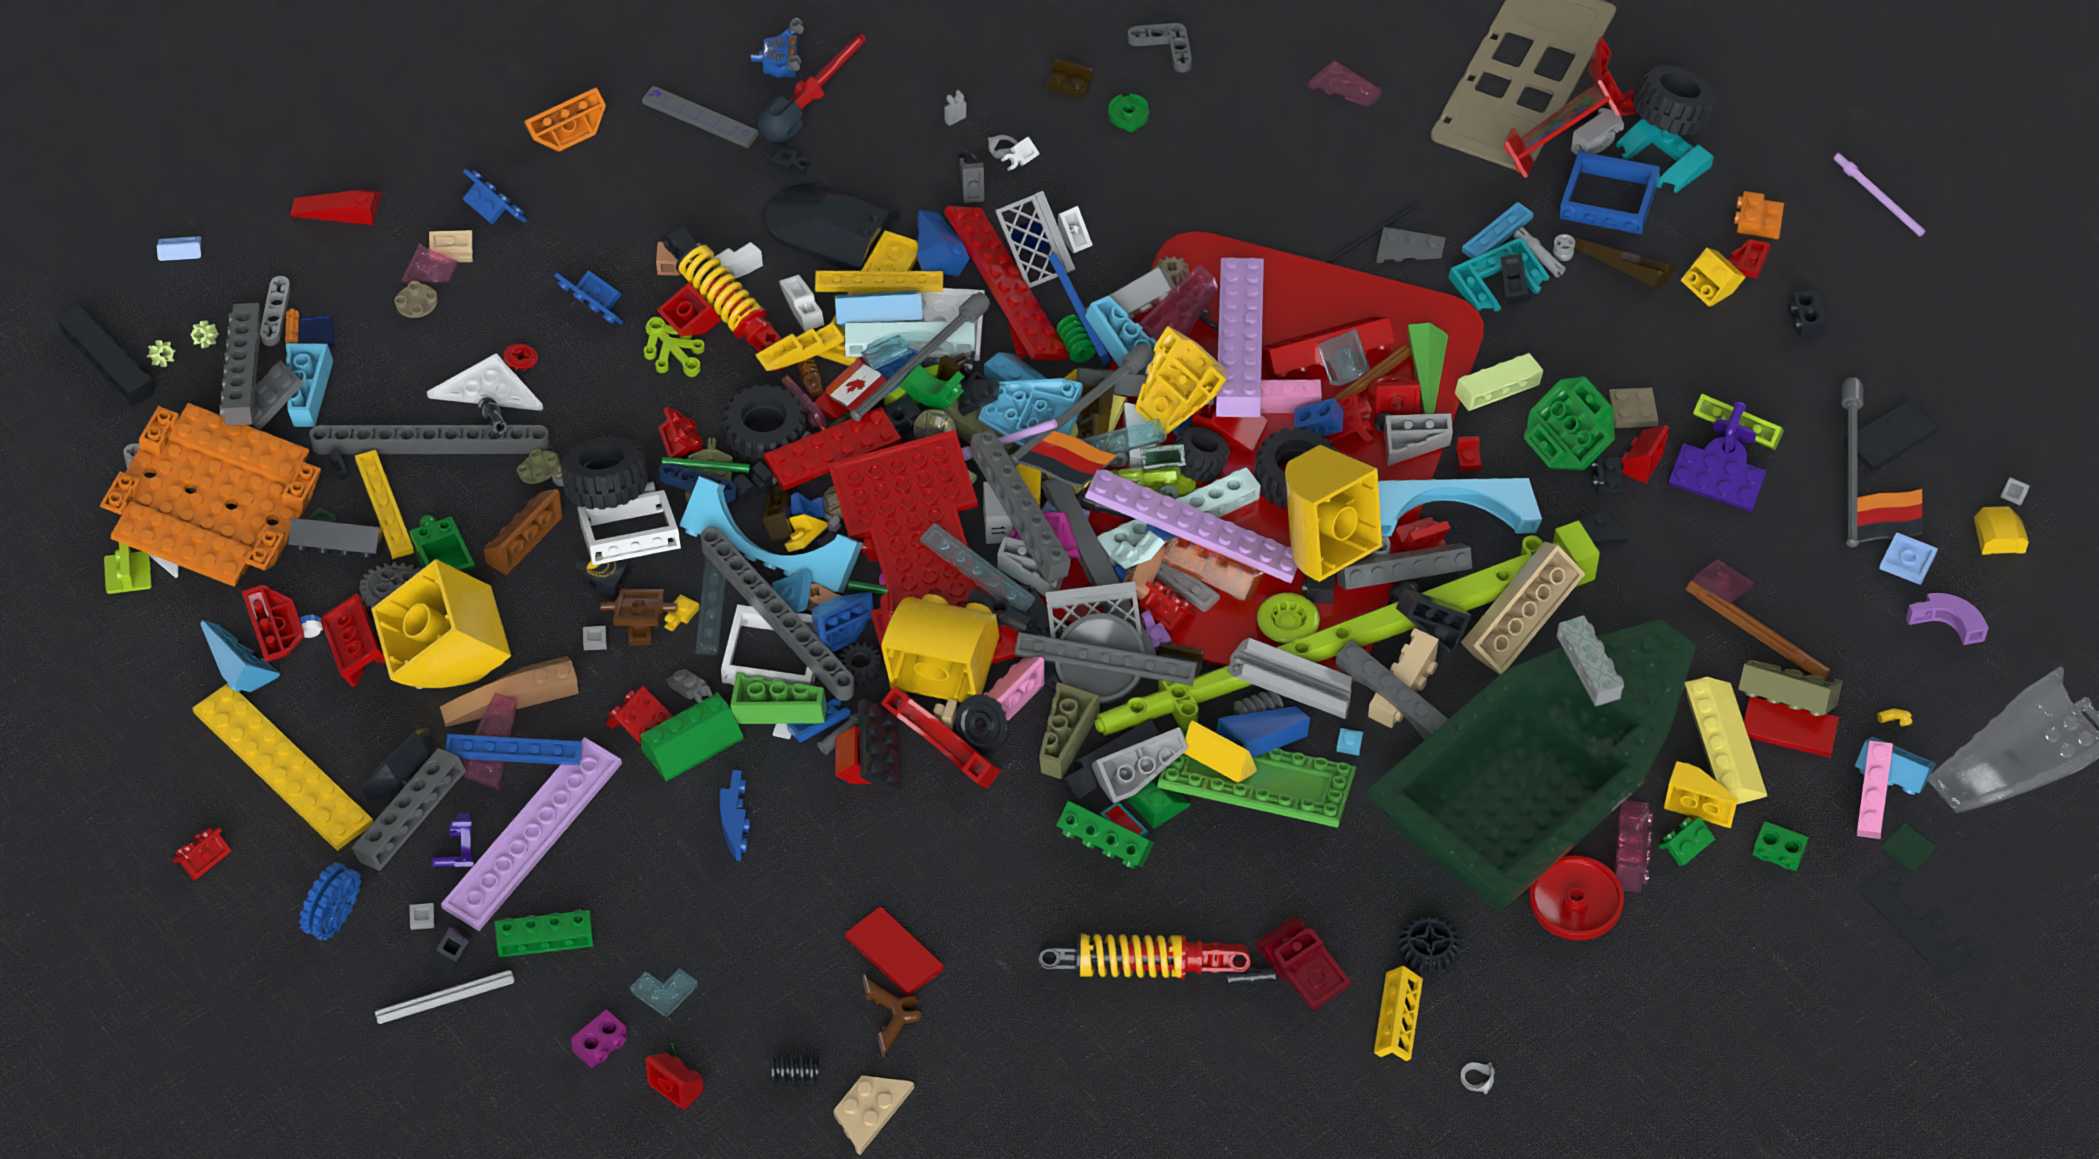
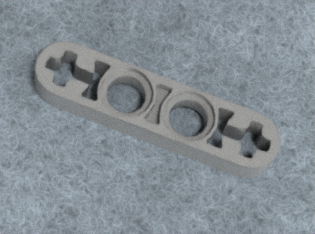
[260,276,291,346]

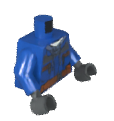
[751,18,804,78]

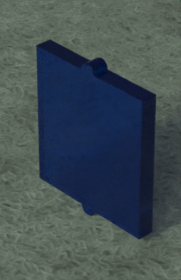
[298,315,335,347]

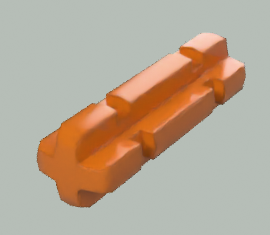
[285,308,299,344]

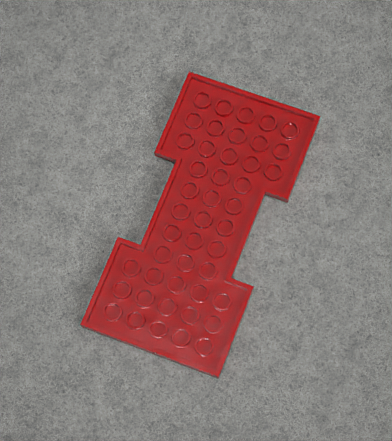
[828,430,1020,665]

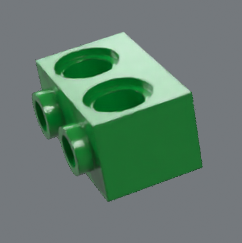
[1753,821,1809,871]

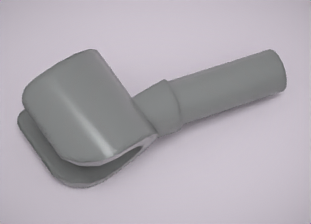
[824,512,841,533]

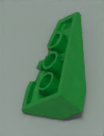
[1126,777,1190,829]

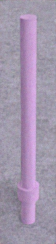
[1834,153,1925,237]
[961,419,1057,461]

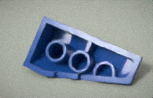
[917,210,970,276]

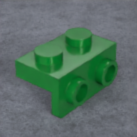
[1658,817,1715,866]

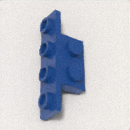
[463,168,527,224]
[554,270,623,325]

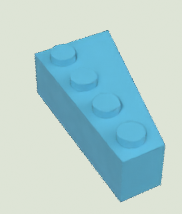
[1085,296,1157,374]
[286,343,333,427]

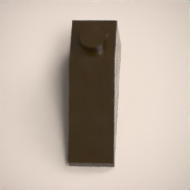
[763,485,794,541]

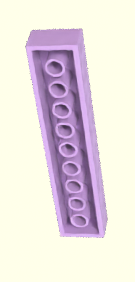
[1216,257,1264,417]

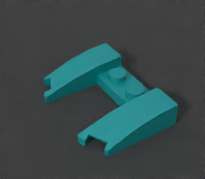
[1616,119,1714,193]
[1448,237,1549,311]

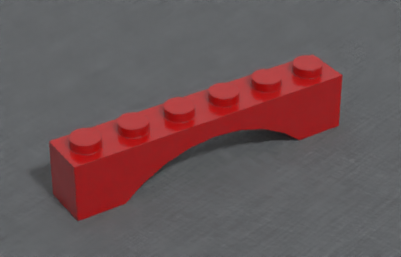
[881,686,1001,789]

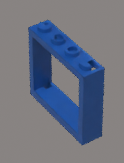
[1560,151,1660,234]

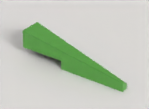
[1407,323,1448,414]

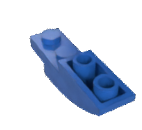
[720,770,750,861]

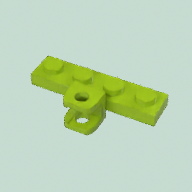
[1090,465,1181,487]

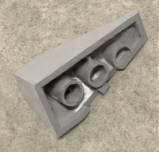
[1091,727,1188,804]

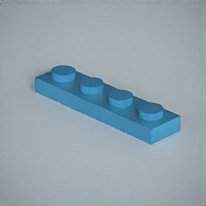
[1462,202,1533,259]

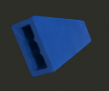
[1216,706,1310,758]

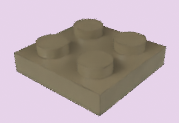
[1608,387,1658,428]

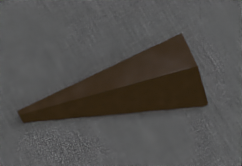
[1572,236,1677,289]
[1076,378,1115,451]

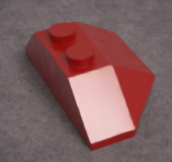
[242,585,305,662]

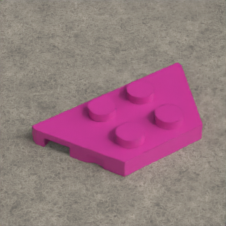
[1009,512,1080,558]

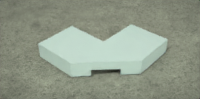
[1111,531,1165,569]

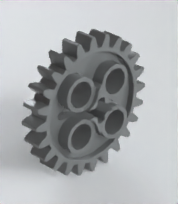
[360,562,421,611]

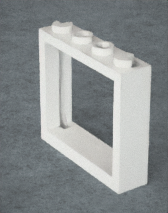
[578,490,681,565]
[721,605,818,686]

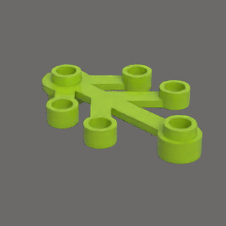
[644,317,705,377]

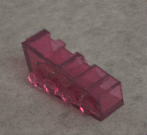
[1139,264,1218,341]
[1614,800,1653,893]

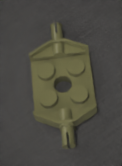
[685,438,733,503]

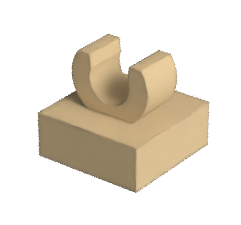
[933,699,957,729]

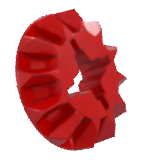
[504,344,538,371]

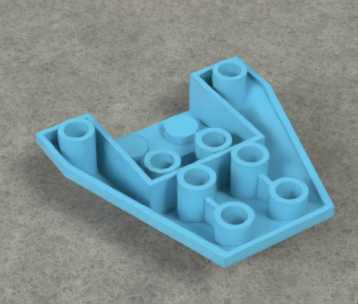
[978,378,1082,447]

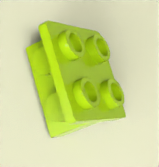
[104,542,152,594]

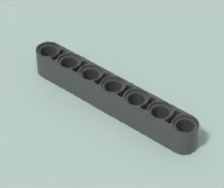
[1076,367,1215,404]

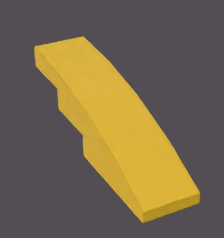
[756,322,844,371]

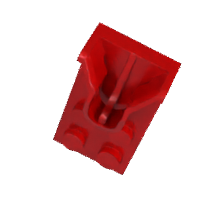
[321,593,386,687]

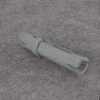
[1514,227,1566,277]

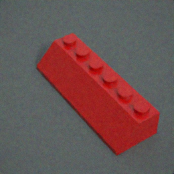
[1261,315,1395,377]

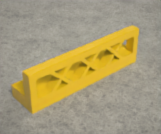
[1374,966,1423,1061]

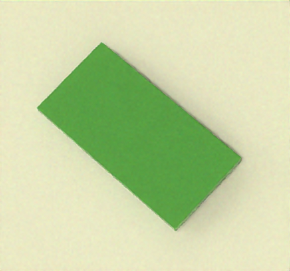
[1158,728,1356,828]

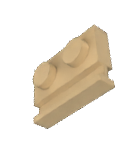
[429,230,473,263]

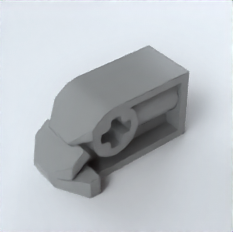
[1571,108,1624,155]

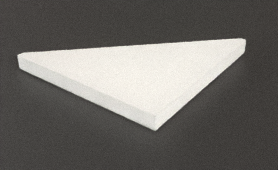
[427,353,543,411]

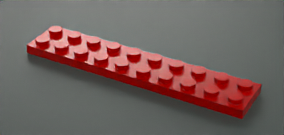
[944,206,1069,361]

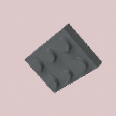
[252,360,304,430]

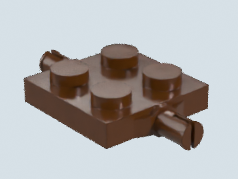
[601,589,678,626]

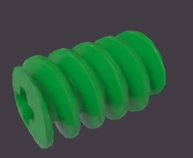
[1057,315,1096,363]

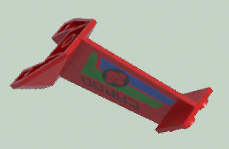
[1504,36,1637,178]

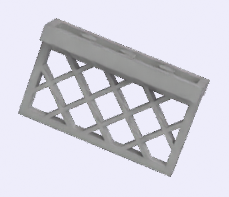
[995,191,1075,288]
[1046,581,1142,638]

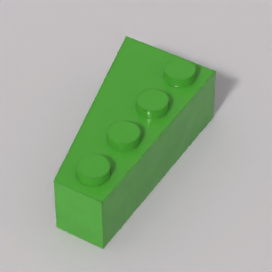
[731,672,827,724]

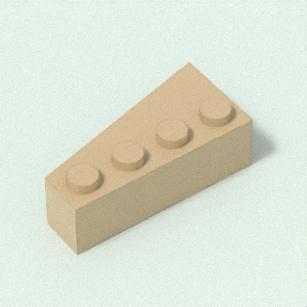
[1368,628,1439,728]

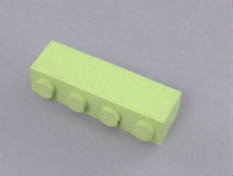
[1455,353,1544,411]

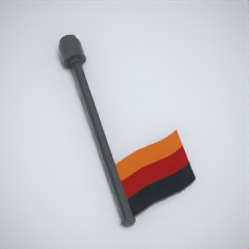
[1009,344,1154,487]
[1842,378,1922,548]

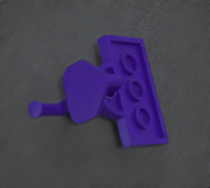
[1669,401,1767,512]

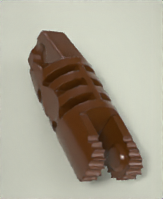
[797,358,823,397]

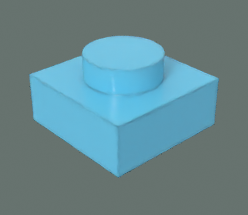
[1336,728,1363,755]

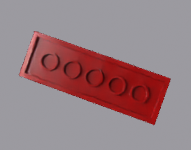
[764,407,901,491]

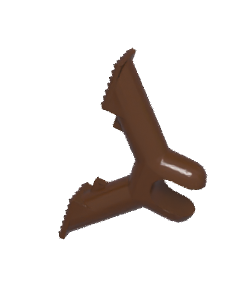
[863,975,922,1058]

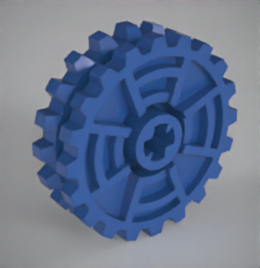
[299,862,361,941]

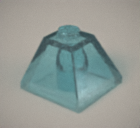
[1317,329,1370,386]

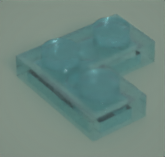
[630,968,698,1018]

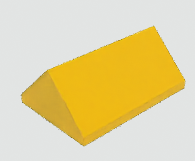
[1183,720,1257,783]

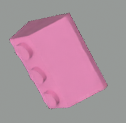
[983,657,1044,721]

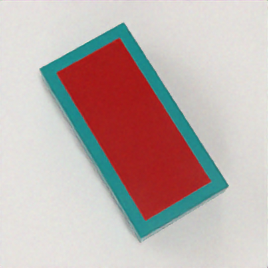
[1100,802,1148,837]

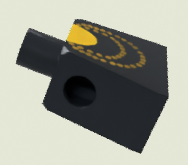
[576,552,632,601]

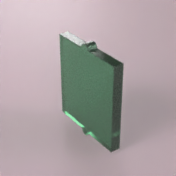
[1881,824,1937,872]

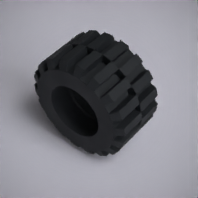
[1170,426,1230,482]

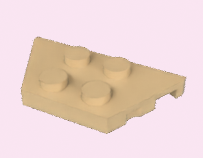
[834,1076,914,1155]

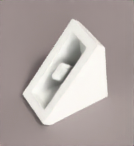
[1058,206,1092,253]

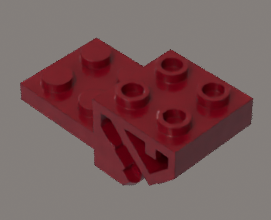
[1256,916,1351,1011]

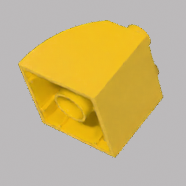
[1285,445,1382,582]
[371,559,511,688]
[881,594,999,703]

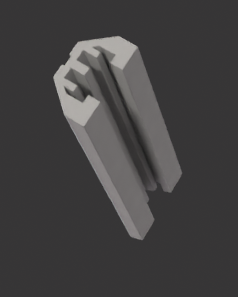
[1228,638,1352,719]

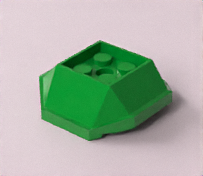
[1524,376,1615,470]

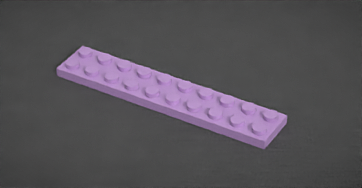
[1085,469,1297,583]
[441,737,622,931]

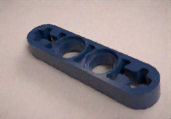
[659,463,737,502]

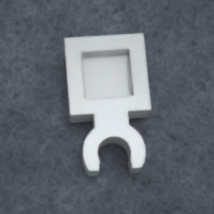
[1001,137,1040,171]

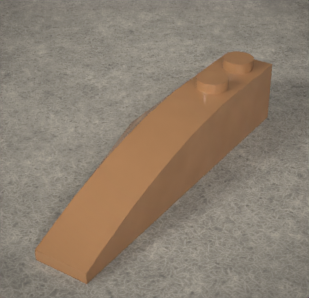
[440,656,579,727]

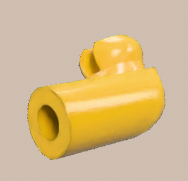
[1877,708,1912,726]

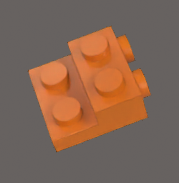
[1734,191,1784,239]

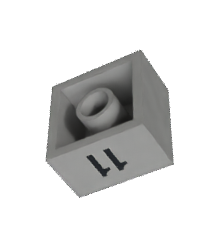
[983,482,1015,544]

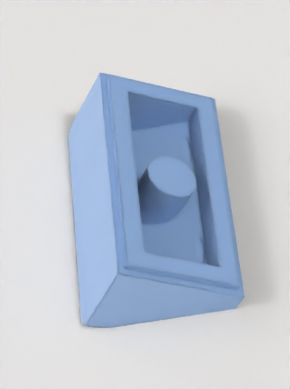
[157,236,201,261]

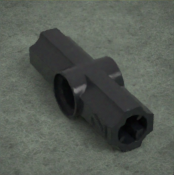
[966,588,1034,633]

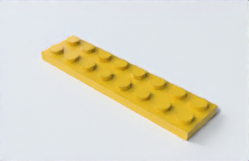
[818,231,918,366]

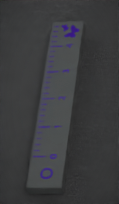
[642,86,759,148]

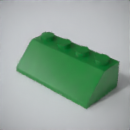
[640,693,744,782]

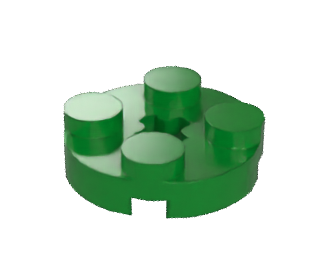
[1108,94,1149,132]

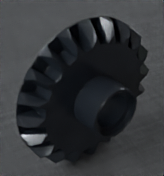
[955,694,1009,754]

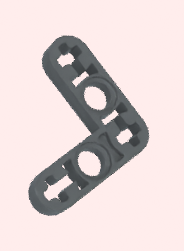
[1128,23,1192,73]

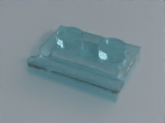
[861,335,912,370]

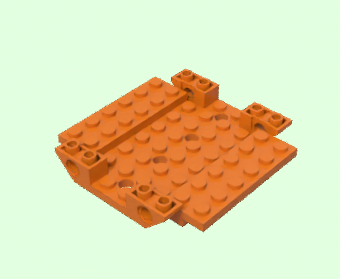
[100,403,321,587]

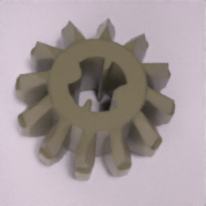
[1154,255,1190,289]

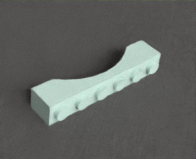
[845,321,975,357]

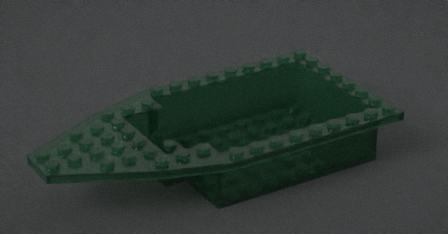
[1366,619,1696,913]

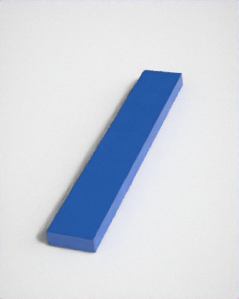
[1048,253,1111,365]
[445,734,584,766]

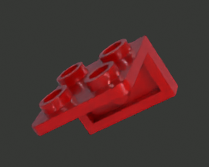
[1324,392,1374,442]
[605,686,673,745]

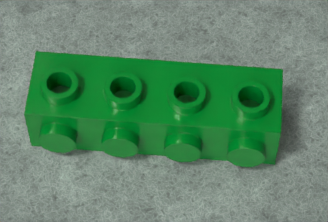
[1056,801,1154,869]
[495,910,593,957]

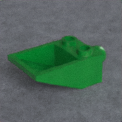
[410,515,475,572]

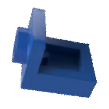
[790,492,825,519]

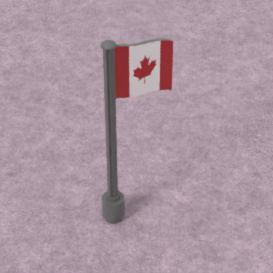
[825,292,990,421]

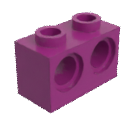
[571,1009,627,1068]

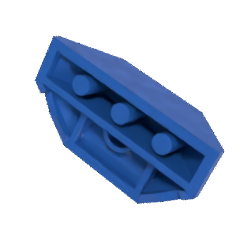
[812,592,873,652]

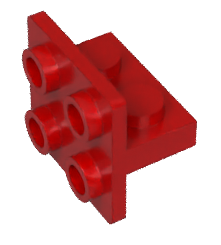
[658,406,704,458]
[1394,517,1451,552]
[1139,581,1196,632]
[172,827,231,880]

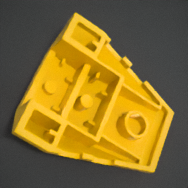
[1134,326,1227,436]

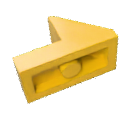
[784,514,828,552]

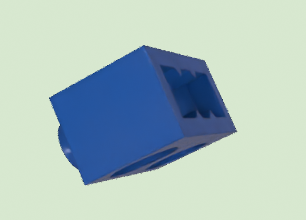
[1294,398,1344,436]

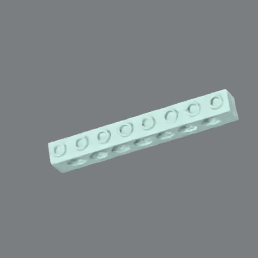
[1097,467,1261,567]

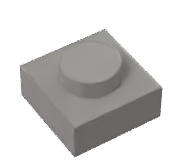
[583,626,607,650]
[410,903,435,930]

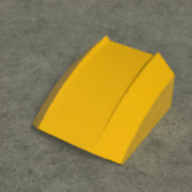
[1974,506,2029,555]

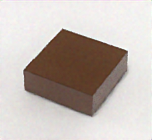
[628,626,651,646]

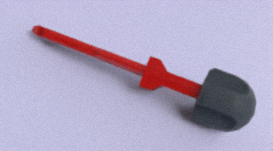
[758,34,866,142]

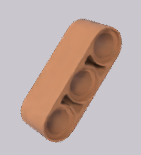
[1122,539,1166,600]

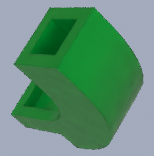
[899,364,965,409]

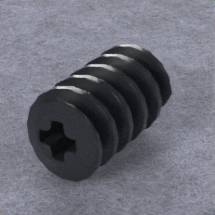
[771,1053,821,1085]

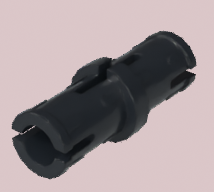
[1226,967,1276,986]

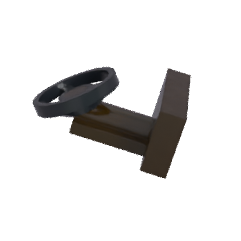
[936,351,976,381]

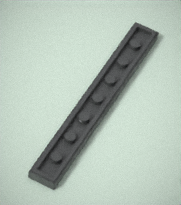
[1014,632,1197,686]

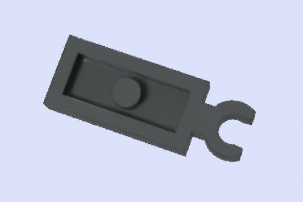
[666,669,713,703]

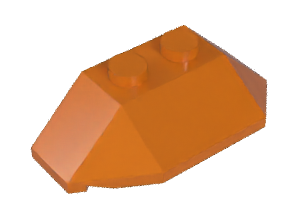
[524,87,606,152]

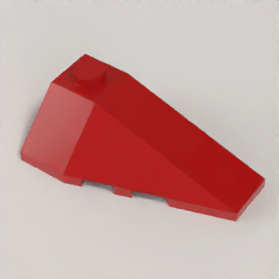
[290,189,382,225]

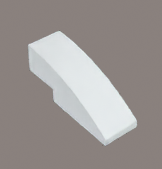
[700,242,763,284]
[779,275,824,332]

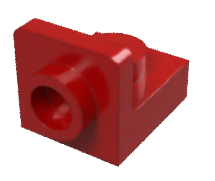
[1456,436,1482,472]

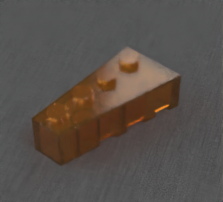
[1161,536,1263,600]

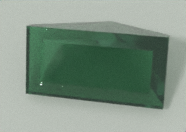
[1140,443,1186,470]

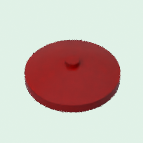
[1529,856,1624,940]

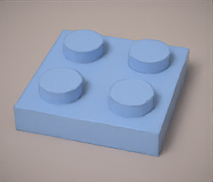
[1879,532,1938,585]

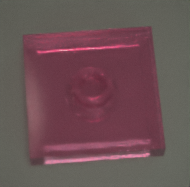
[1693,560,1753,604]

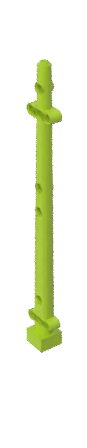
[1095,521,1600,735]

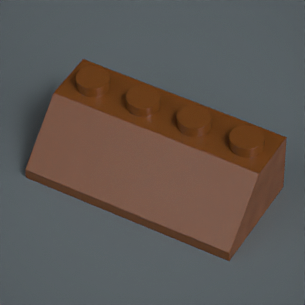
[484,489,562,575]

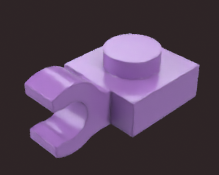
[1140,610,1172,651]

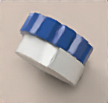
[299,615,323,638]

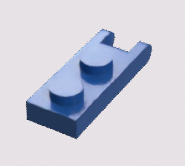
[787,698,851,743]

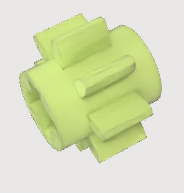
[190,320,219,348]
[147,340,176,367]

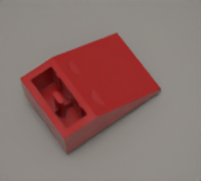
[1192,395,1268,453]

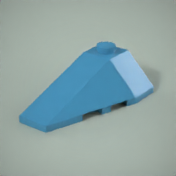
[201,620,280,692]

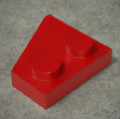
[1728,239,1770,278]

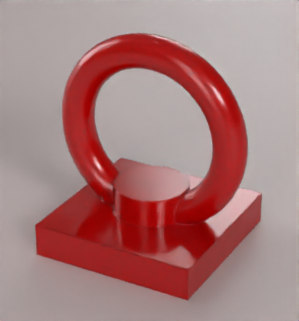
[1368,375,1420,417]

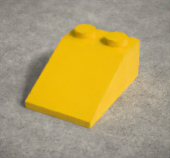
[1664,761,1738,828]

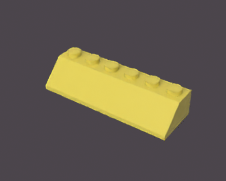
[1685,677,1767,804]

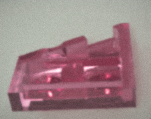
[401,244,458,284]

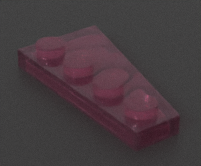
[461,692,517,790]

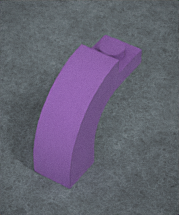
[1906,593,1988,645]

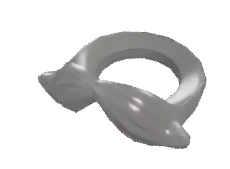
[987,135,1018,159]
[1460,1062,1495,1094]

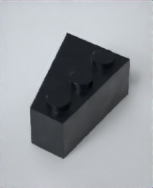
[1396,588,1471,656]

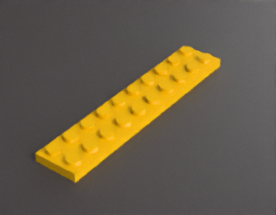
[193,683,373,851]

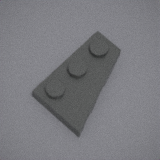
[1376,227,1446,263]

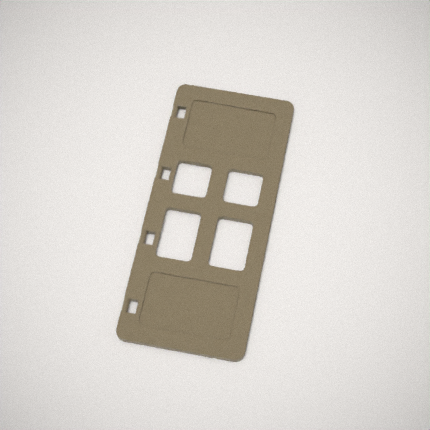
[1431,0,1616,170]

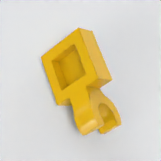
[664,594,699,631]

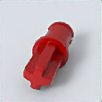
[879,594,894,638]

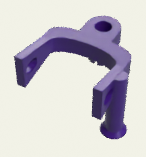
[432,812,473,869]

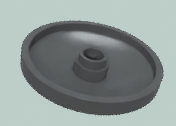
[1055,613,1145,703]

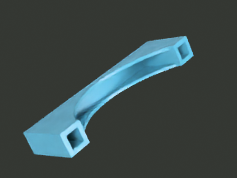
[679,476,863,593]
[1378,478,1542,536]

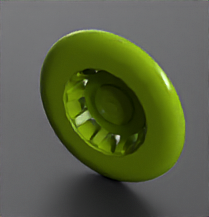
[1257,593,1320,644]

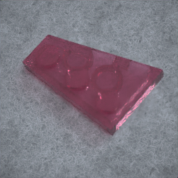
[1308,60,1382,106]
[781,375,830,430]

